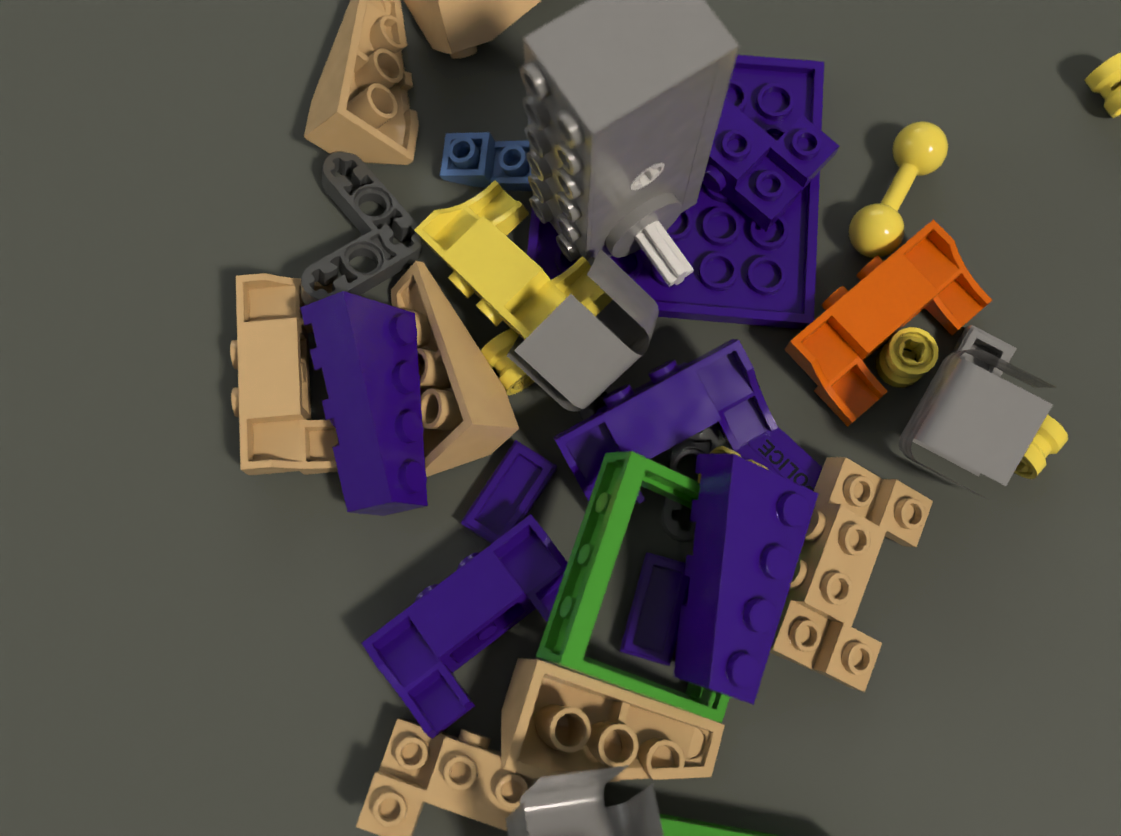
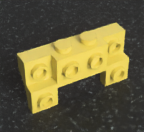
[414,180,613,340]

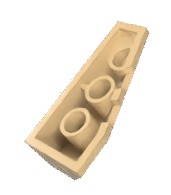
[304,0,419,165]
[501,658,725,782]

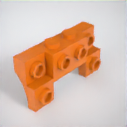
[784,219,992,427]

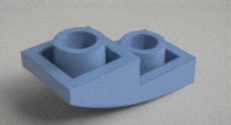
[440,132,532,191]

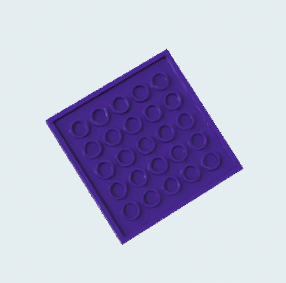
[527,55,824,329]

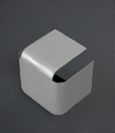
[507,249,659,411]
[899,349,1057,500]
[506,765,664,836]

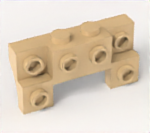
[230,273,339,476]
[770,457,933,692]
[356,718,537,836]

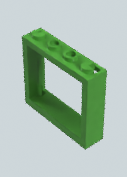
[536,451,732,723]

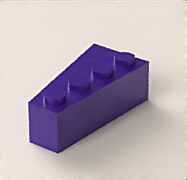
[300,291,428,516]
[673,454,818,705]

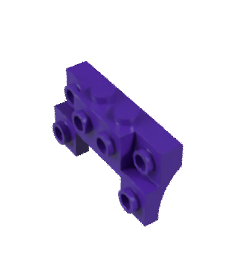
[702,98,839,231]
[553,339,778,504]
[362,514,601,739]

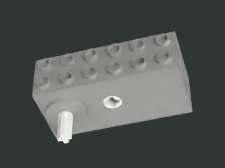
[520,0,739,287]

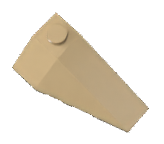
[403,0,542,59]
[390,261,519,477]

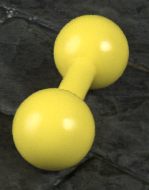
[849,121,948,258]

